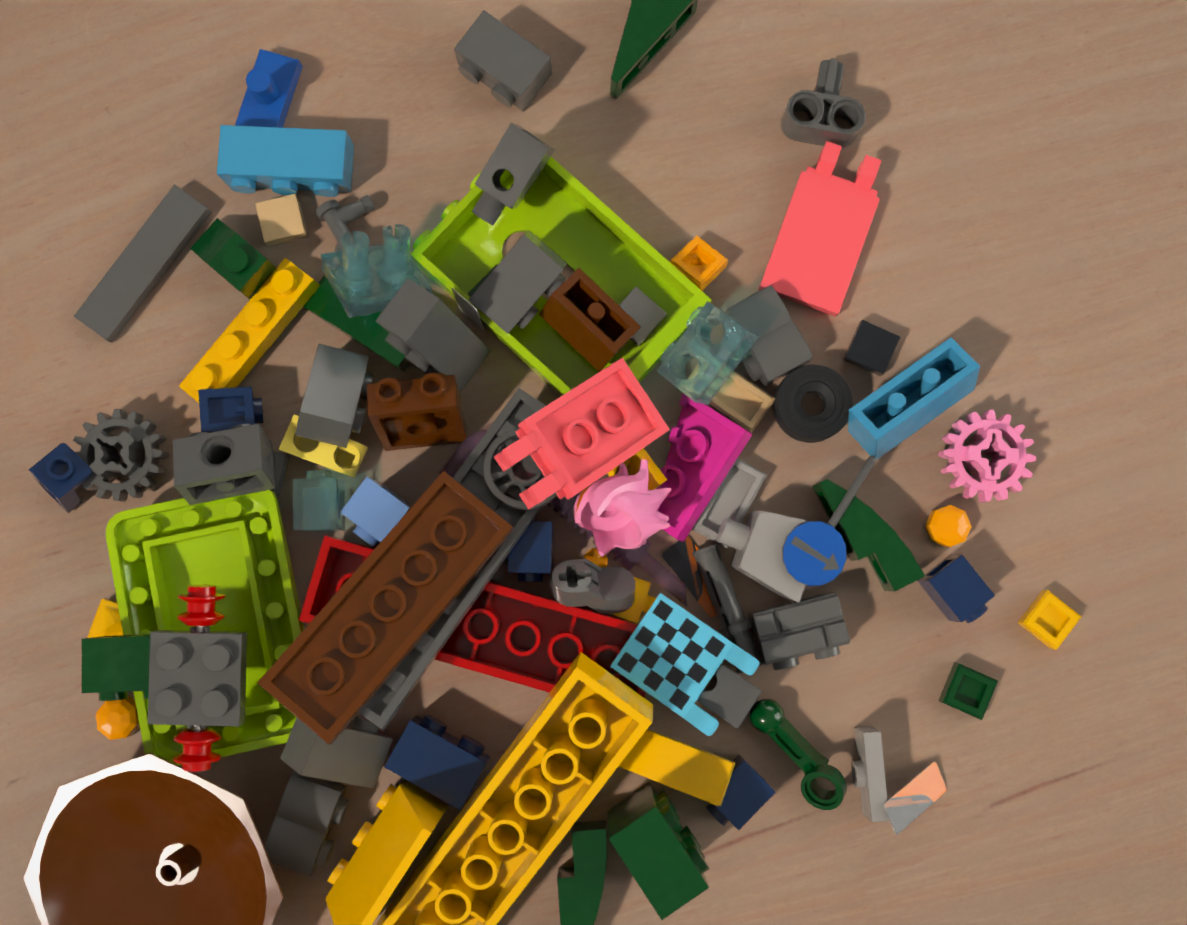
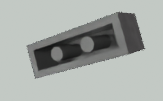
[376,278,491,391]

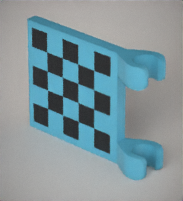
[610,593,759,736]

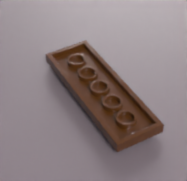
[258,471,513,745]

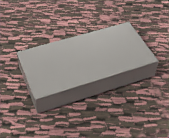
[692,458,767,549]

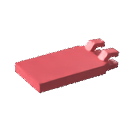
[758,141,882,317]
[494,358,670,509]

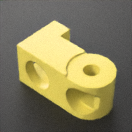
[278,414,368,478]

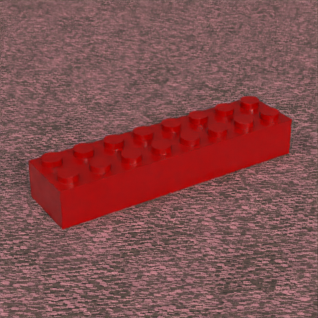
[299,536,646,698]

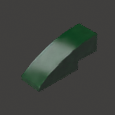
[303,273,410,372]
[812,479,925,592]
[557,820,607,925]

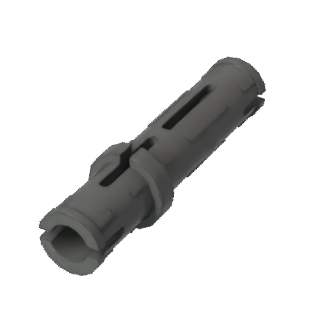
[692,543,763,673]

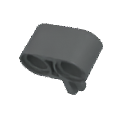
[781,58,866,148]

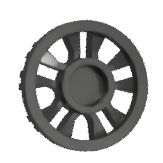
[483,428,557,511]

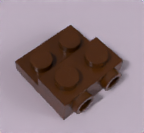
[367,373,468,451]

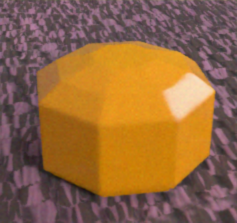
[925,505,972,547]
[96,696,140,740]

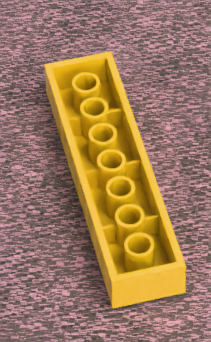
[376,652,653,925]

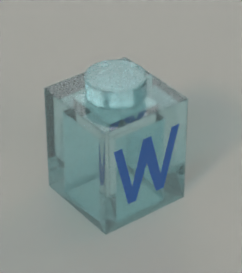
[293,470,345,532]

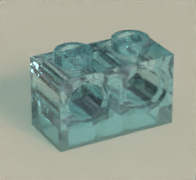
[657,301,759,405]

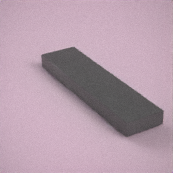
[74,184,211,343]

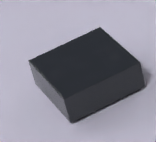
[843,320,900,376]

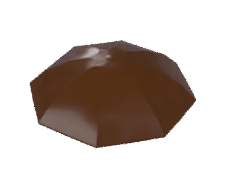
[24,753,284,925]

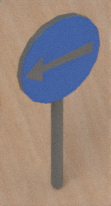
[782,455,876,586]

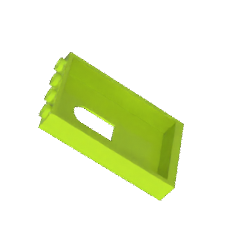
[410,157,712,396]

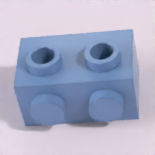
[340,477,413,547]

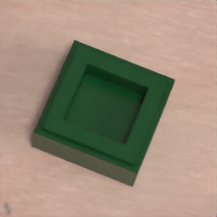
[938,662,998,720]

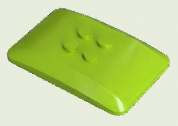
[105,490,304,766]

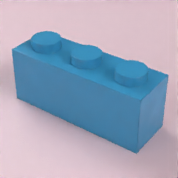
[217,125,354,197]
[848,337,980,460]

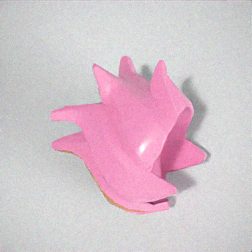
[573,459,672,556]

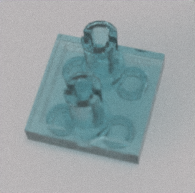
[321,224,432,318]

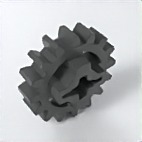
[73,409,169,502]

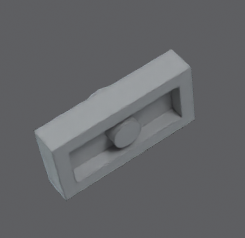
[851,726,890,822]

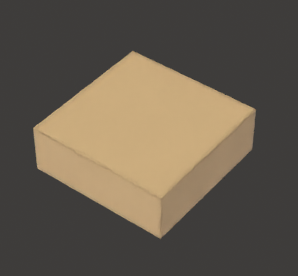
[255,194,308,246]

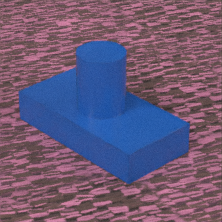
[235,49,303,128]

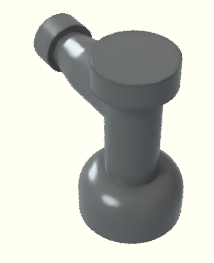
[316,195,375,264]

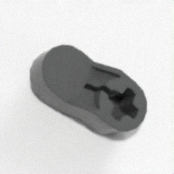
[552,558,635,614]

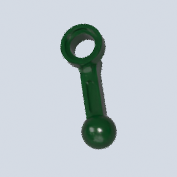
[750,699,847,810]

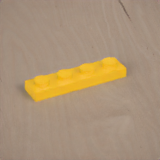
[179,258,320,403]

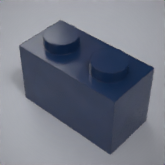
[384,714,490,810]

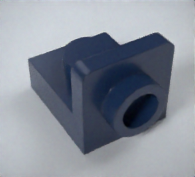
[198,387,264,433]
[28,443,93,514]

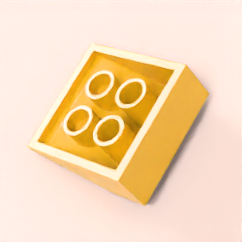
[325,779,448,925]

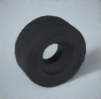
[773,365,853,443]

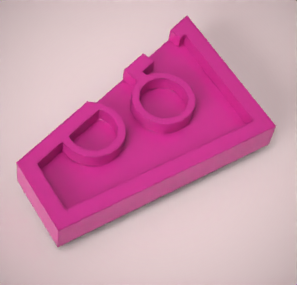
[656,391,753,542]

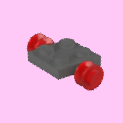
[148,585,247,772]

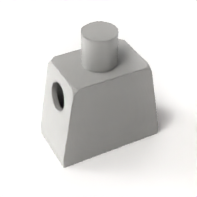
[716,511,809,602]

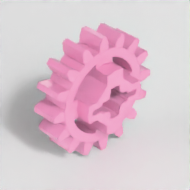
[938,410,1036,503]

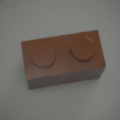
[539,268,641,372]

